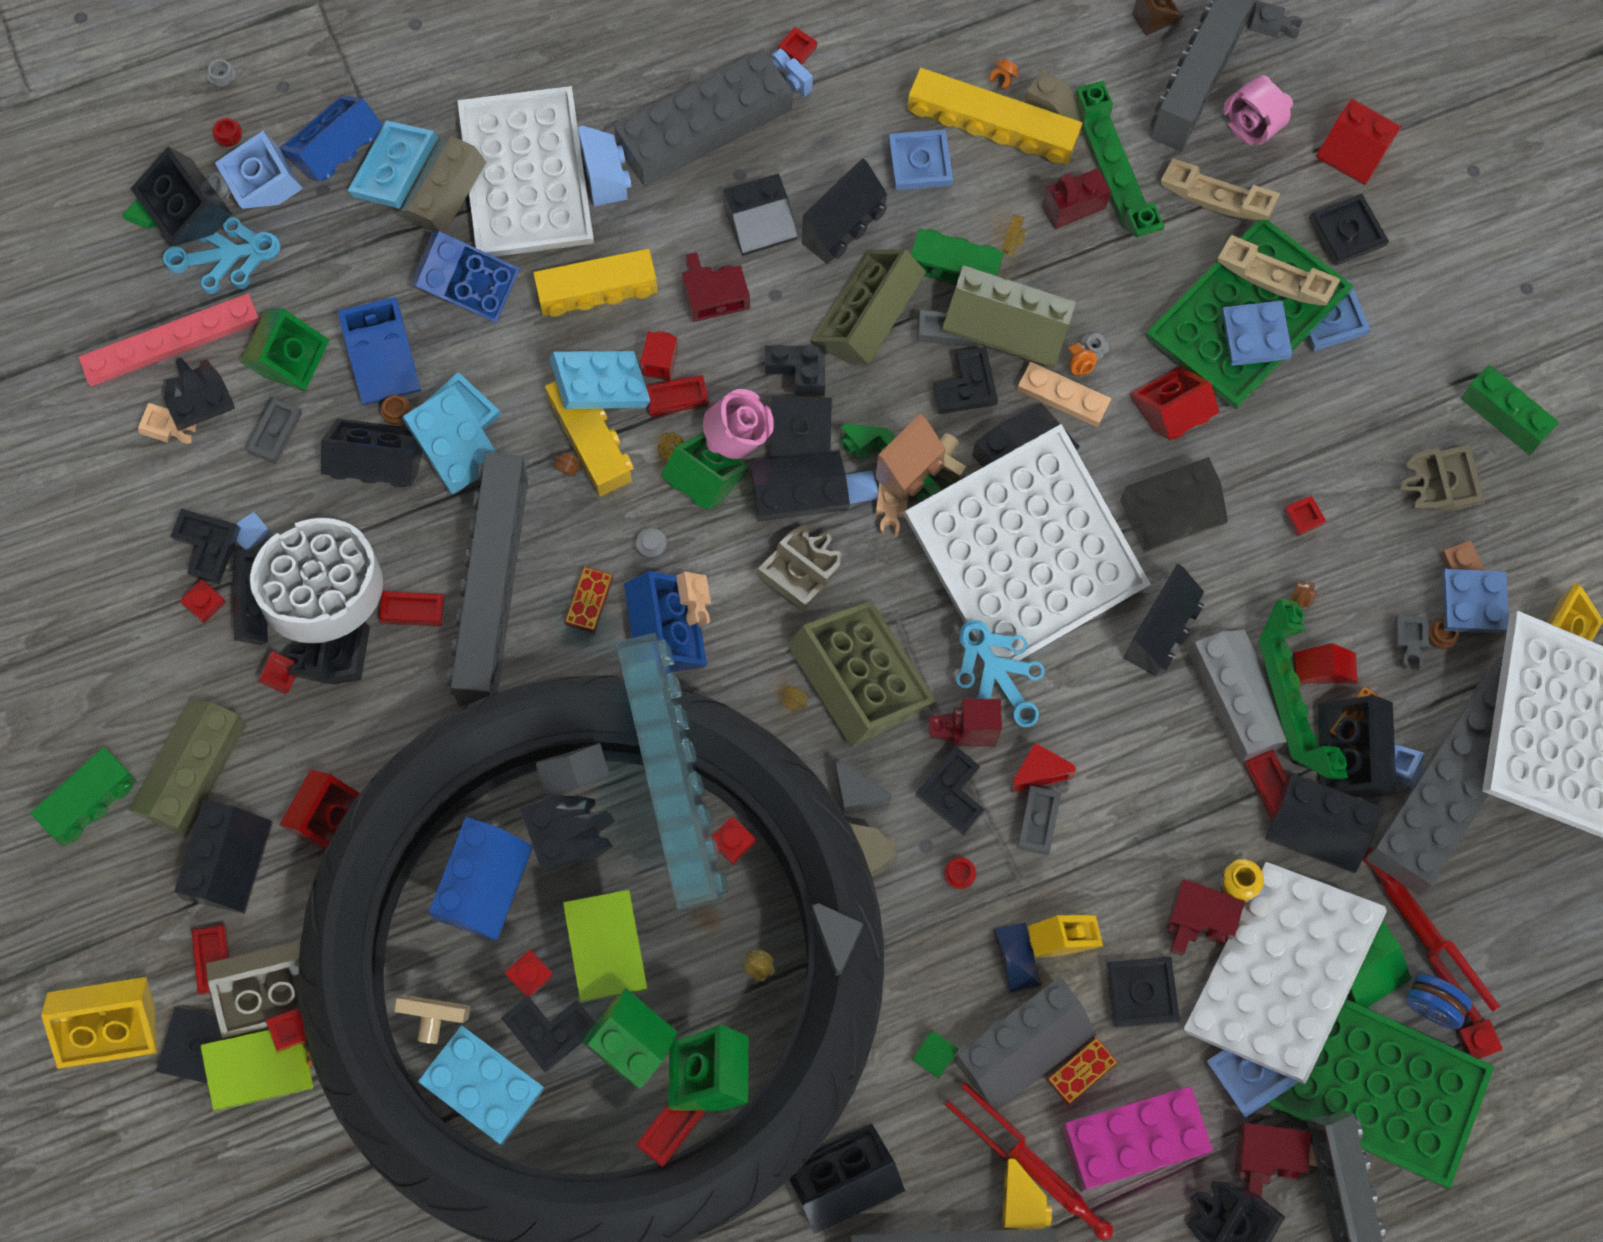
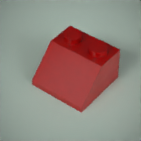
[1315,98,1401,186]
[1130,366,1220,440]
[279,769,360,850]

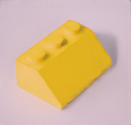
[41,977,157,1069]

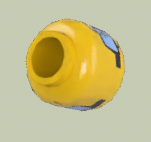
[1219,859,1264,904]

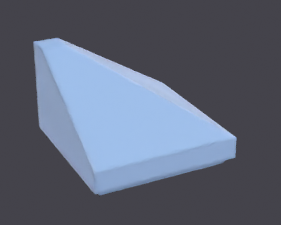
[846,470,878,504]
[236,512,272,551]
[1395,744,1425,787]

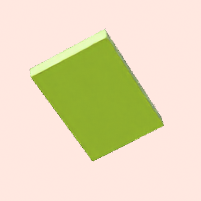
[563,890,648,1003]
[201,1030,314,1112]

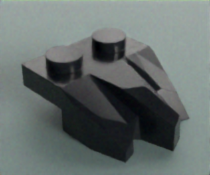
[161,357,235,431]
[283,622,370,685]
[520,795,616,873]
[1186,1181,1286,1242]

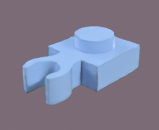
[772,48,813,98]

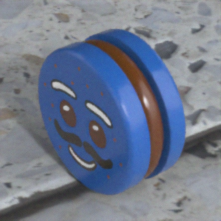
[1405,974,1472,1029]

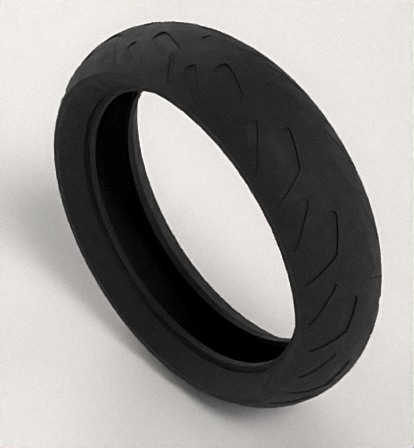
[298,675,884,1242]

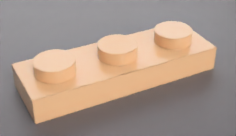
[1017,362,1112,428]

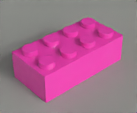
[1060,1086,1213,1192]

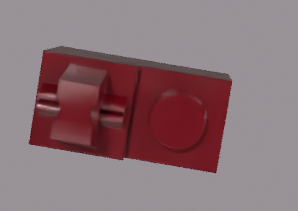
[1042,168,1111,230]
[682,252,750,322]
[928,699,1002,747]
[1166,879,1245,956]
[1235,1123,1311,1198]

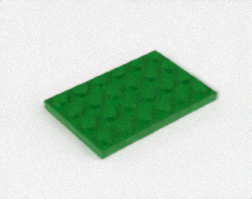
[1146,220,1354,409]
[1265,999,1495,1189]

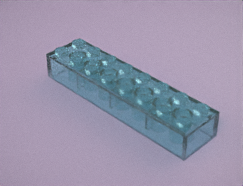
[616,633,728,912]

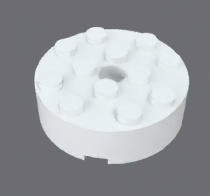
[250,518,383,643]

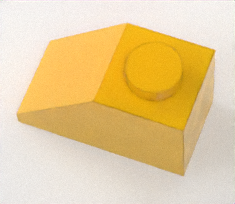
[1028,915,1103,958]
[1001,1159,1052,1230]

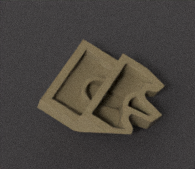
[1401,444,1485,511]
[756,524,841,611]

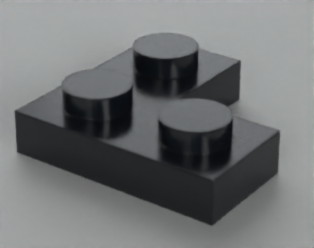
[765,345,825,395]
[933,347,998,414]
[170,509,241,585]
[915,747,985,835]
[501,996,596,1073]

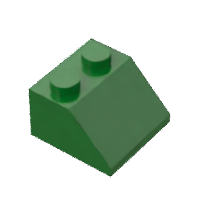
[240,308,329,391]
[661,433,750,510]
[1347,921,1411,1008]
[581,988,678,1089]
[668,1025,749,1111]

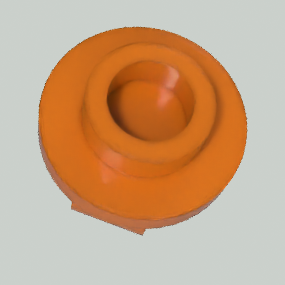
[989,58,1020,90]
[1068,342,1097,376]

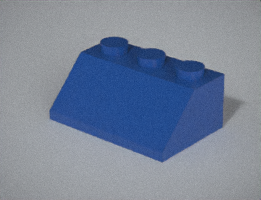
[280,95,383,181]
[624,571,707,674]
[429,817,533,941]

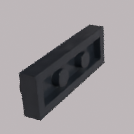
[233,549,268,645]

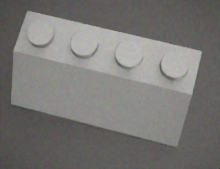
[1188,630,1288,764]

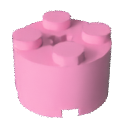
[1223,75,1293,145]
[703,389,774,459]

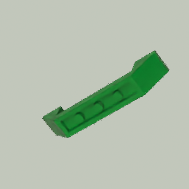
[1076,81,1165,238]
[840,423,942,502]
[1259,599,1348,780]

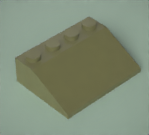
[787,600,936,747]

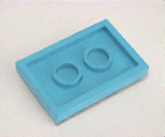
[348,120,438,209]
[549,351,650,409]
[401,385,497,495]
[418,1025,545,1146]

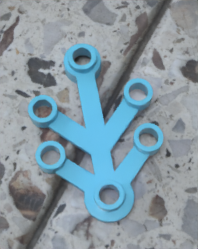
[163,217,280,294]
[956,620,1045,727]

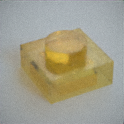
[1002,214,1027,256]

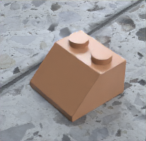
[875,413,946,501]

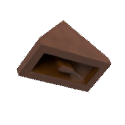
[1132,0,1184,36]

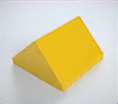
[1546,583,1603,642]

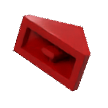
[1293,643,1358,684]
[1010,742,1076,793]

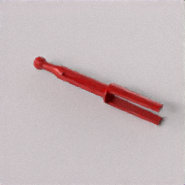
[1363,847,1501,1024]
[945,1082,1113,1240]

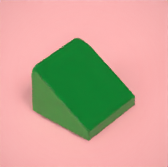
[122,199,158,229]
[912,1030,959,1079]

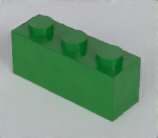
[911,228,1004,285]
[1460,365,1559,456]
[30,747,137,847]

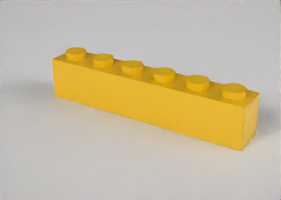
[907,67,1083,165]

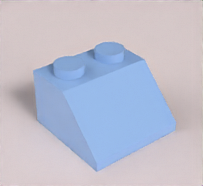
[578,126,631,206]
[215,131,303,209]

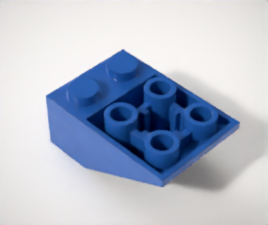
[410,231,520,323]
[338,297,421,405]

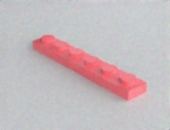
[78,293,260,387]

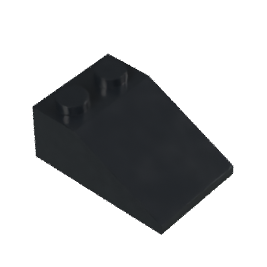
[972,403,1080,467]

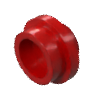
[213,118,242,147]
[944,857,976,890]

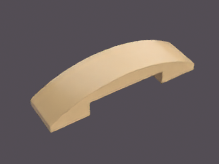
[1161,158,1280,220]
[1218,235,1340,305]

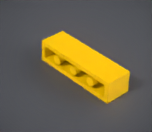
[533,248,658,317]
[545,381,634,497]

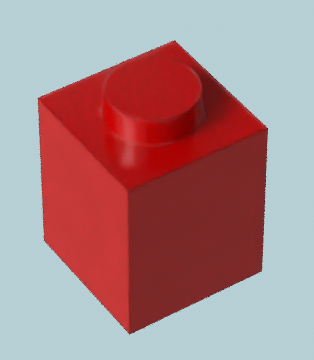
[640,331,678,381]

